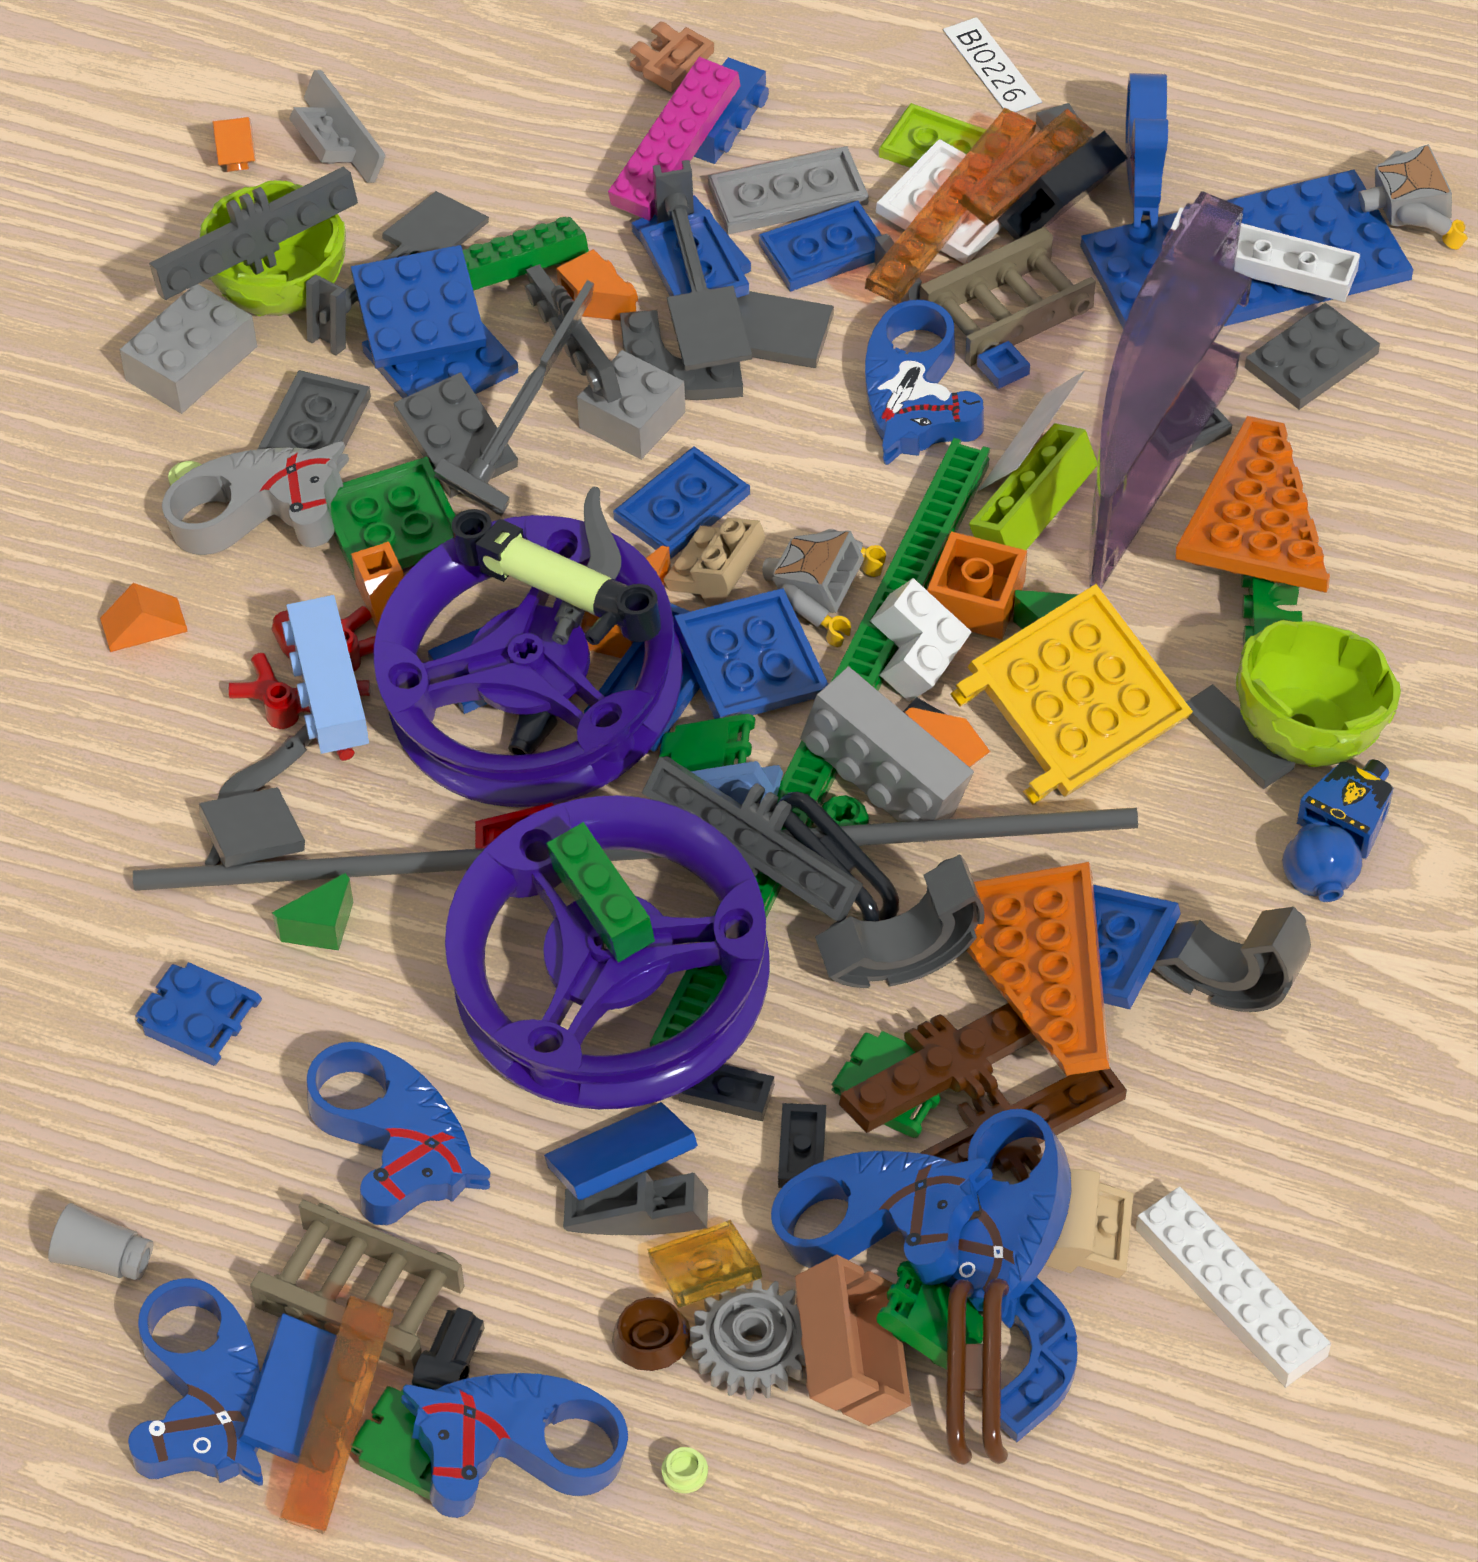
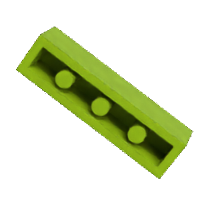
[969,423,1098,550]

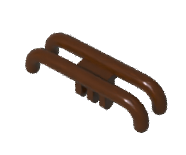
[946,1278,1009,1465]

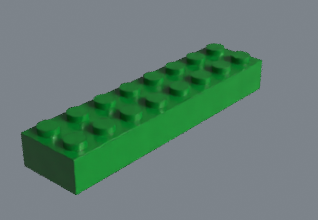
[463,217,589,291]

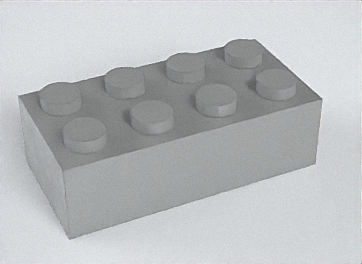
[800,666,974,843]

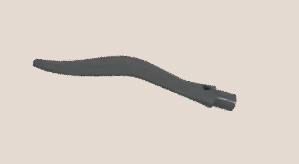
[552,487,621,645]
[205,724,313,865]

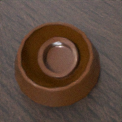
[612,1297,691,1371]

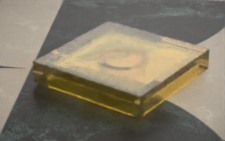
[647,1220,762,1308]

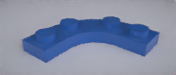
[1001,1277,1078,1443]

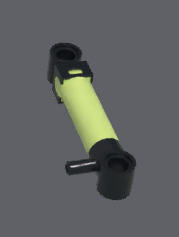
[451,509,661,645]

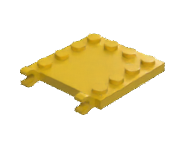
[950,584,1193,805]

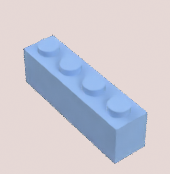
[282,595,369,754]

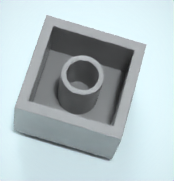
[577,350,686,460]

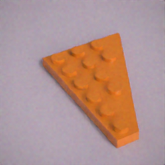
[1176,416,1330,593]
[966,862,1110,1076]

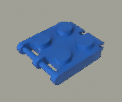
[135,962,262,1066]

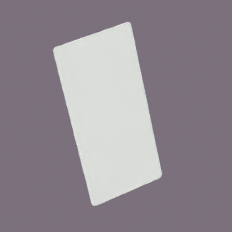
[979,371,1084,491]

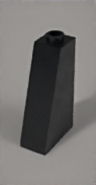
[997,130,1128,240]

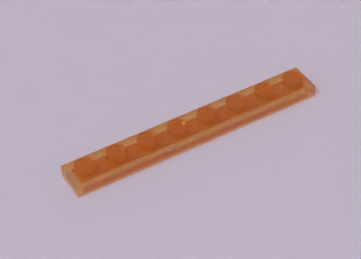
[864,108,1037,304]

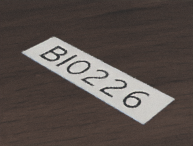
[943,17,1042,115]

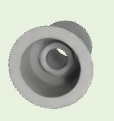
[48,1203,153,1280]

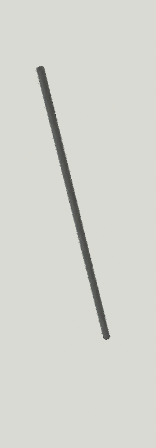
[133,807,1138,891]

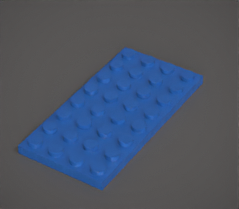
[1080,169,1413,349]

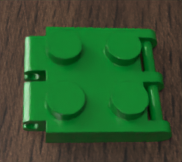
[659,714,756,771]
[831,1031,941,1138]
[876,1261,983,1370]
[349,1384,431,1500]

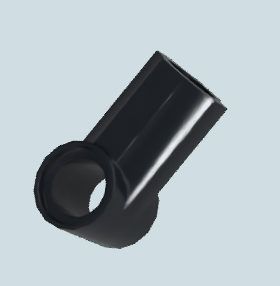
[412,1308,485,1390]

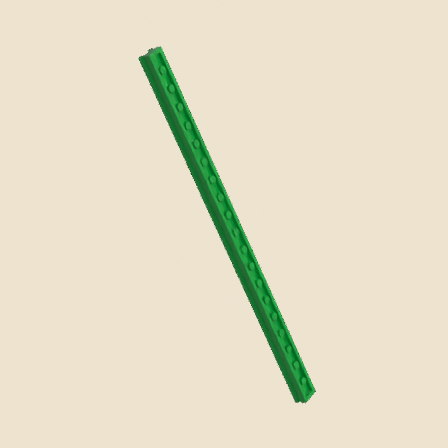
[650,438,990,1047]

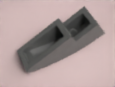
[563,1172,708,1235]

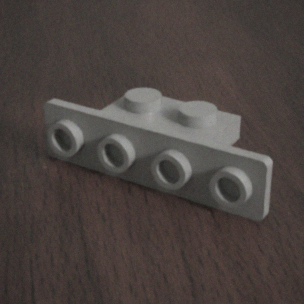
[289,70,385,183]

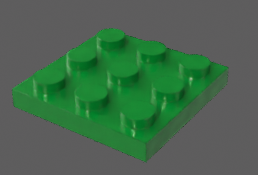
[331,457,455,580]

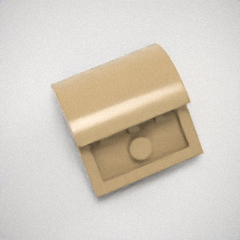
[663,517,765,606]
[1044,1169,1133,1278]

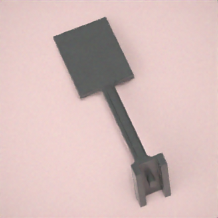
[653,160,752,371]
[306,191,489,356]
[434,280,594,517]

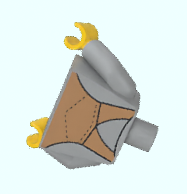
[1358,144,1468,250]
[762,529,886,647]

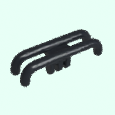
[773,791,899,922]

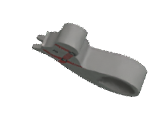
[162,441,349,555]

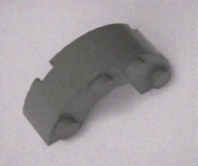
[815,854,985,988]
[1153,906,1311,1012]

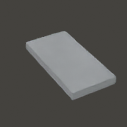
[708,146,869,235]

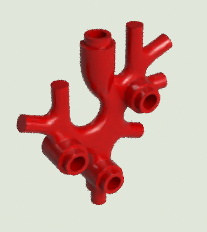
[229,606,376,761]

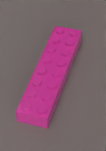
[608,57,741,221]

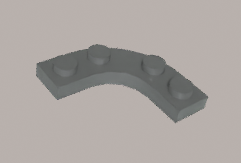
[620,310,743,400]

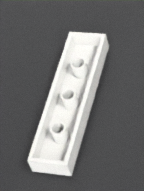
[1165,208,1360,302]
[1136,1186,1331,1388]

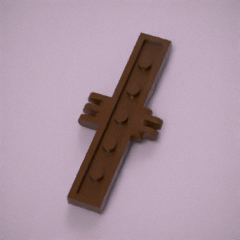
[839,1003,1037,1133]
[920,1068,1127,1182]

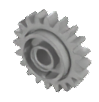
[690,1277,806,1400]

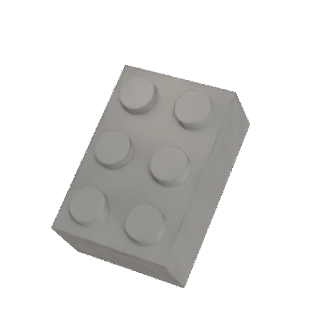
[119,284,257,414]

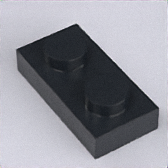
[678,1064,775,1122]
[778,1103,826,1188]

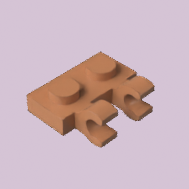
[630,21,714,93]

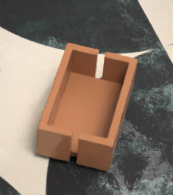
[795,1255,911,1426]

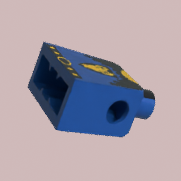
[1297,759,1394,860]

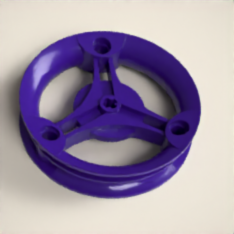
[374,515,683,807]
[445,795,770,1110]

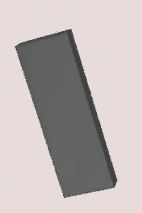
[1186,684,1295,789]

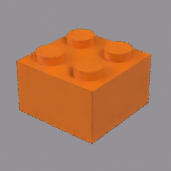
[927,531,1027,640]

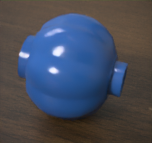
[1282,822,1362,902]

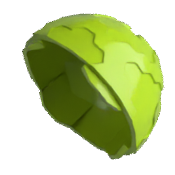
[200,180,346,316]
[1236,620,1401,767]

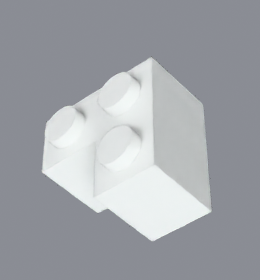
[870,578,972,702]

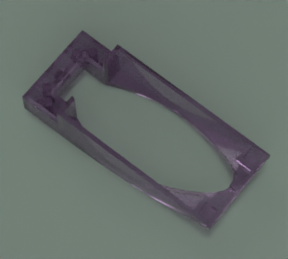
[1089,191,1252,589]

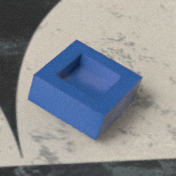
[977,341,1030,389]

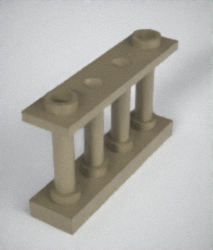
[920,227,1096,367]
[250,1200,465,1374]

